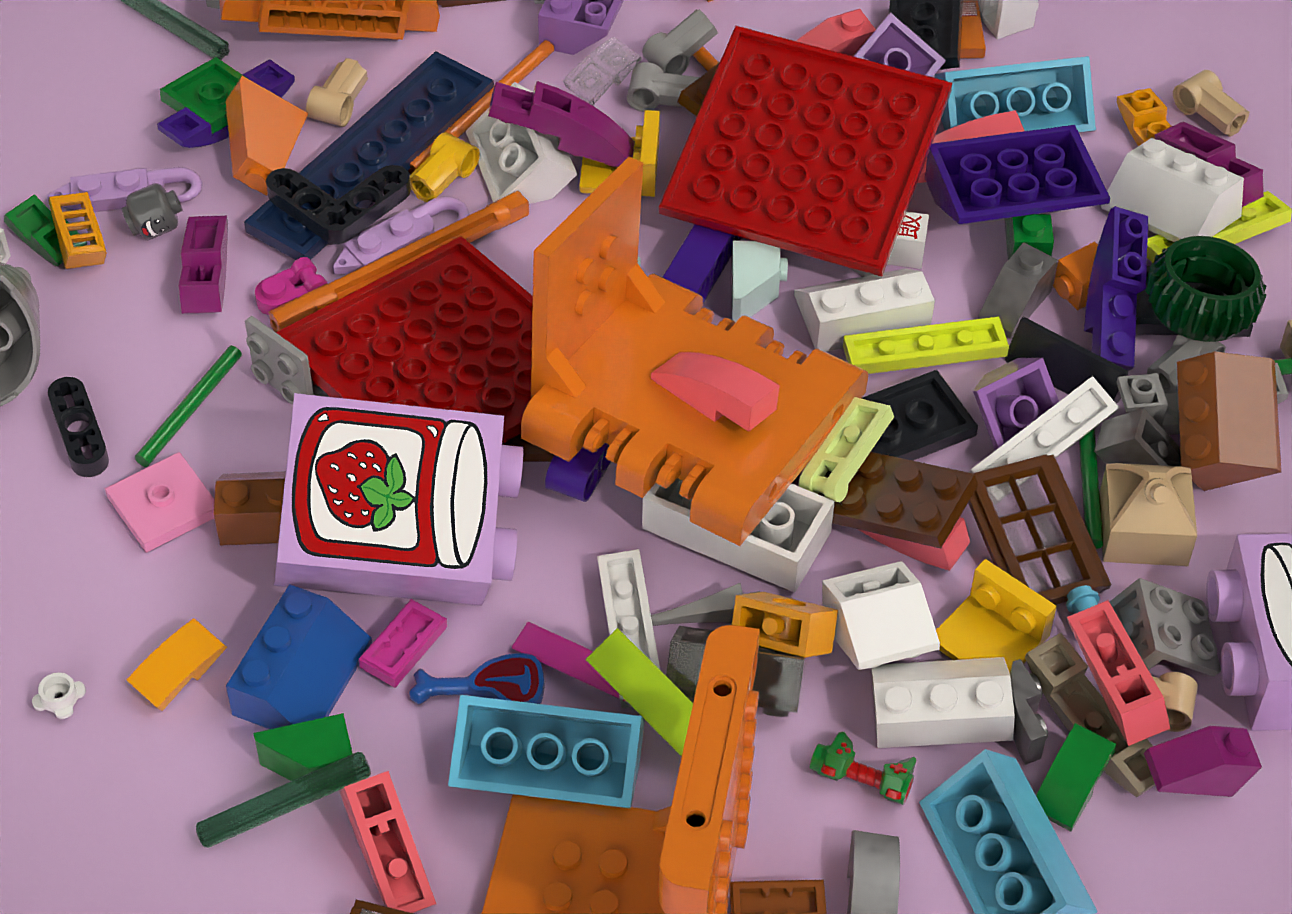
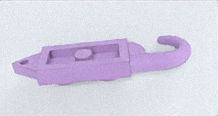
[47,167,202,212]
[333,196,469,274]

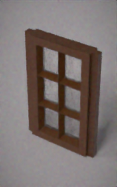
[968,454,1112,605]

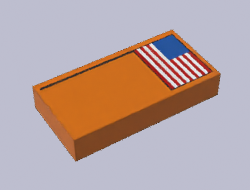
[960,0,986,58]

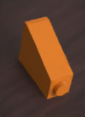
[226,76,308,196]

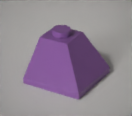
[854,13,946,77]
[973,358,1059,451]

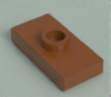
[729,879,827,914]

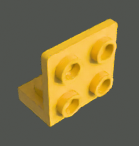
[579,110,660,197]
[936,559,1057,673]

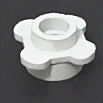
[32,672,86,719]

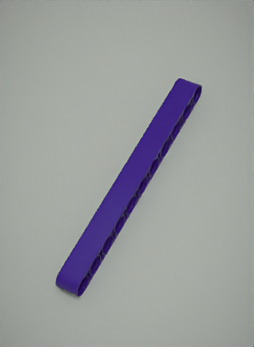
[545,224,742,502]

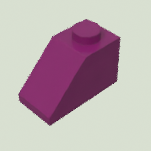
[1144,726,1262,797]

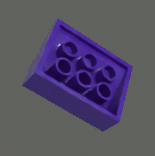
[925,125,1110,224]

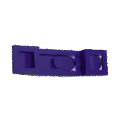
[157,59,295,148]

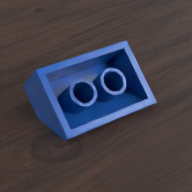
[226,584,372,729]

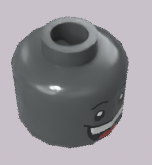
[122,183,183,240]

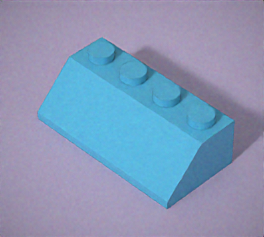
[935,56,1096,132]
[448,695,645,809]
[919,749,1098,914]

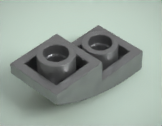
[1010,659,1048,765]
[847,830,900,914]

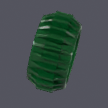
[1145,236,1267,342]

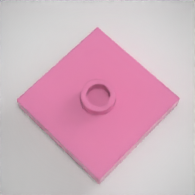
[105,452,215,553]

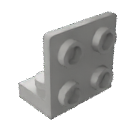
[245,316,329,404]
[1109,578,1221,676]

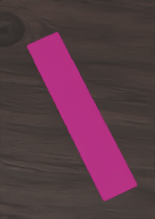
[512,622,628,703]

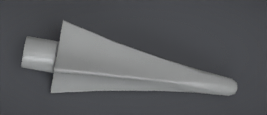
[651,583,760,626]

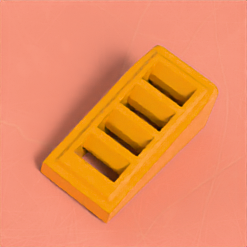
[48,192,107,269]

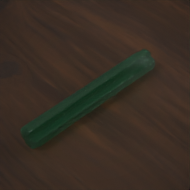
[121,0,230,60]
[196,752,371,848]

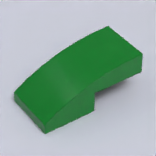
[4,194,87,266]
[1036,723,1116,832]

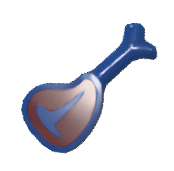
[409,653,545,704]

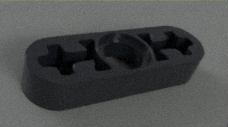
[48,377,109,477]

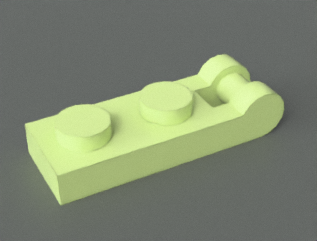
[799,397,894,502]

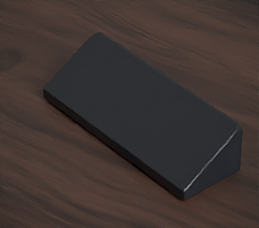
[1005,316,1128,404]

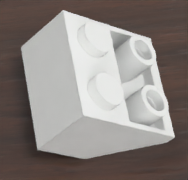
[822,561,940,670]

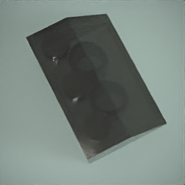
[666,625,807,717]

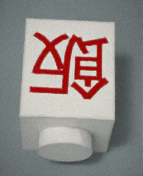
[887,212,929,269]

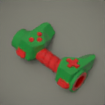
[810,732,917,805]

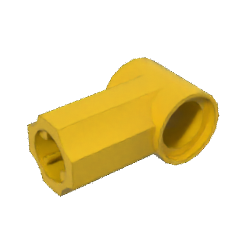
[410,132,480,202]

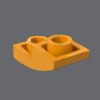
[1116,88,1172,146]
[126,618,227,711]

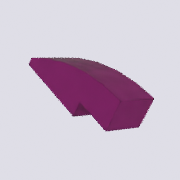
[1155,122,1264,207]
[178,215,228,314]

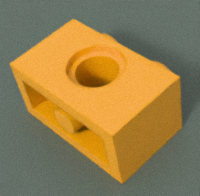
[732,592,838,658]

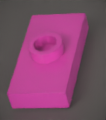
[359,599,447,688]

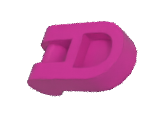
[255,257,328,315]

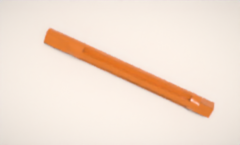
[268,191,529,332]

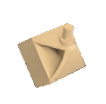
[1099,463,1197,566]

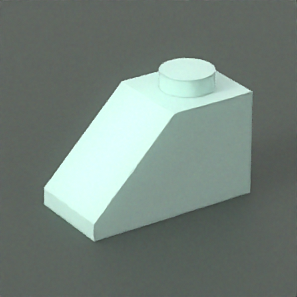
[732,241,788,323]

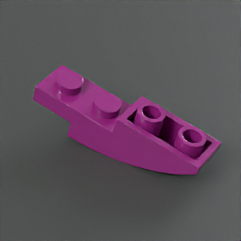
[488,81,635,167]

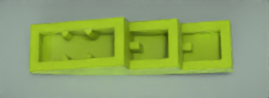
[585,628,693,757]

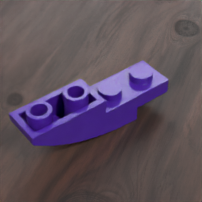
[1084,206,1148,371]

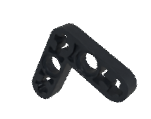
[266,165,411,244]

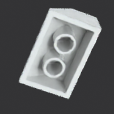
[466,82,577,204]
[1101,138,1244,242]
[794,268,935,352]
[871,657,1015,748]

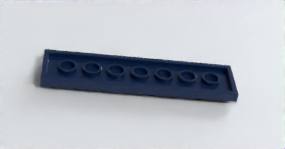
[244,51,494,260]

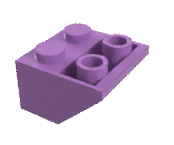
[538,0,624,55]

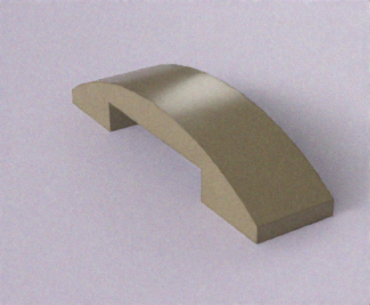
[1025,633,1156,797]

